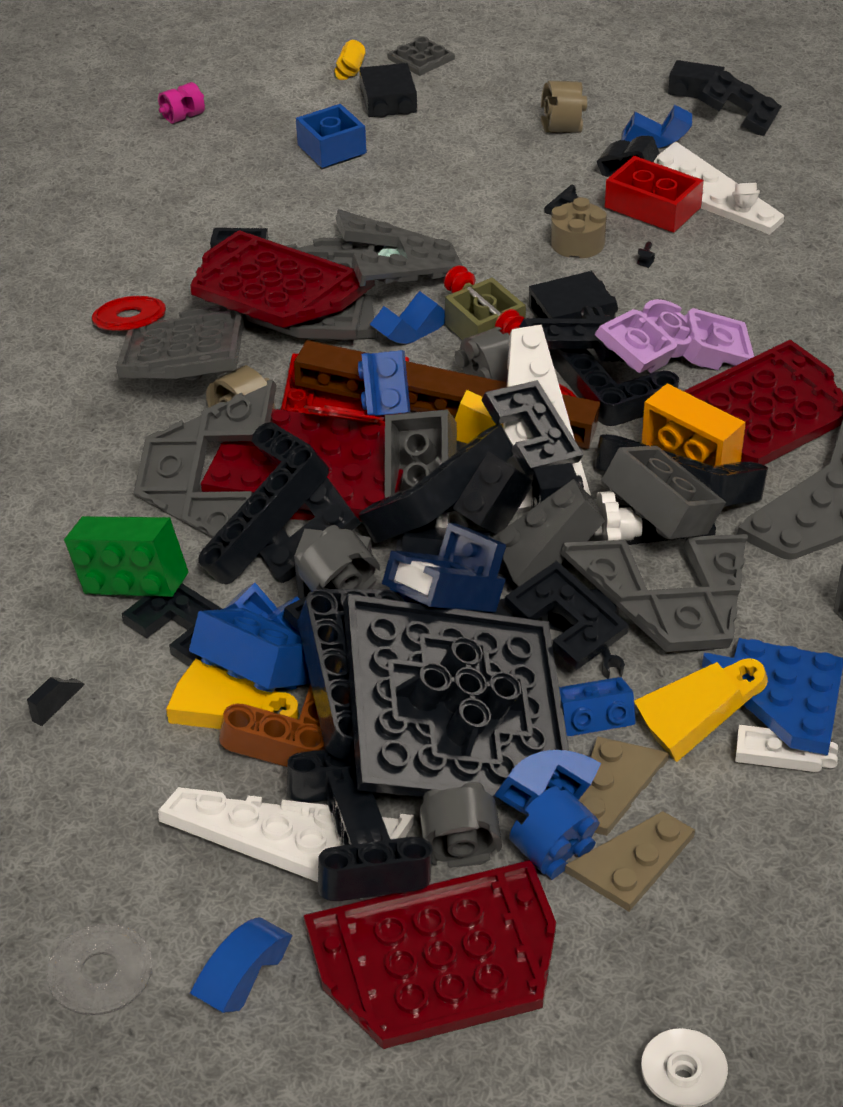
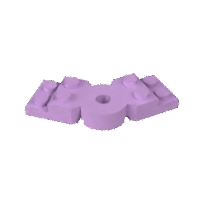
[595,299,754,373]

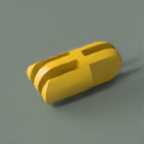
[335,39,366,80]

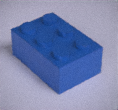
[189,608,311,692]

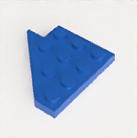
[702,638,843,755]

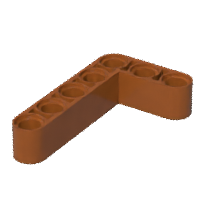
[219,683,326,767]

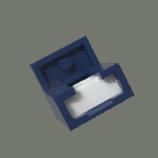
[382,523,506,612]

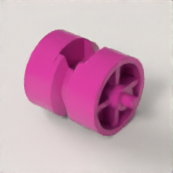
[158,82,205,124]

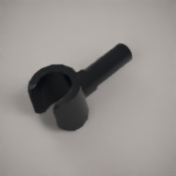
[636,242,655,268]
[601,648,625,679]

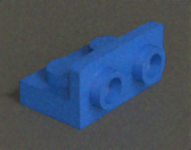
[358,350,410,416]
[559,677,636,736]

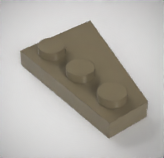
[579,736,669,836]
[565,811,695,912]

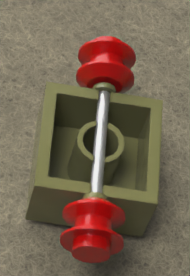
[444,265,526,340]

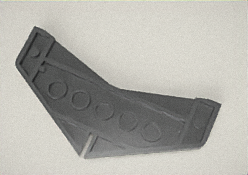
[737,421,843,560]

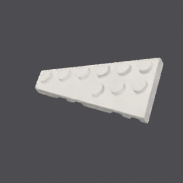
[654,142,785,235]
[503,324,591,513]
[158,787,414,899]

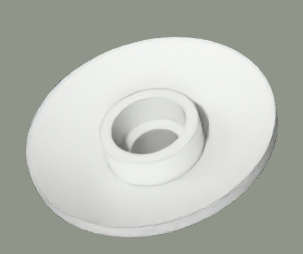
[641,1028,728,1107]

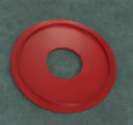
[92,296,166,330]
[304,405,384,423]

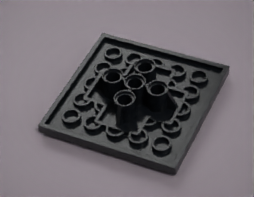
[343,594,569,806]

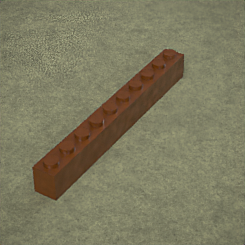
[294,340,600,449]

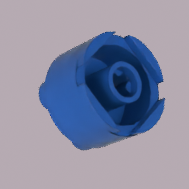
[509,786,600,880]

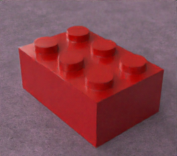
[605,156,704,233]

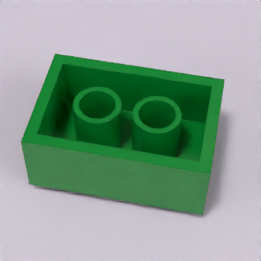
[64,516,189,597]

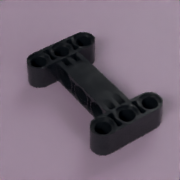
[287,749,433,901]

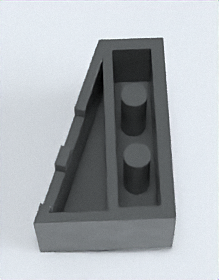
[494,479,605,586]

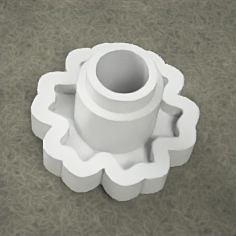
[593,491,642,541]

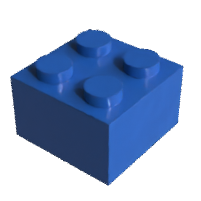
[296,104,367,168]

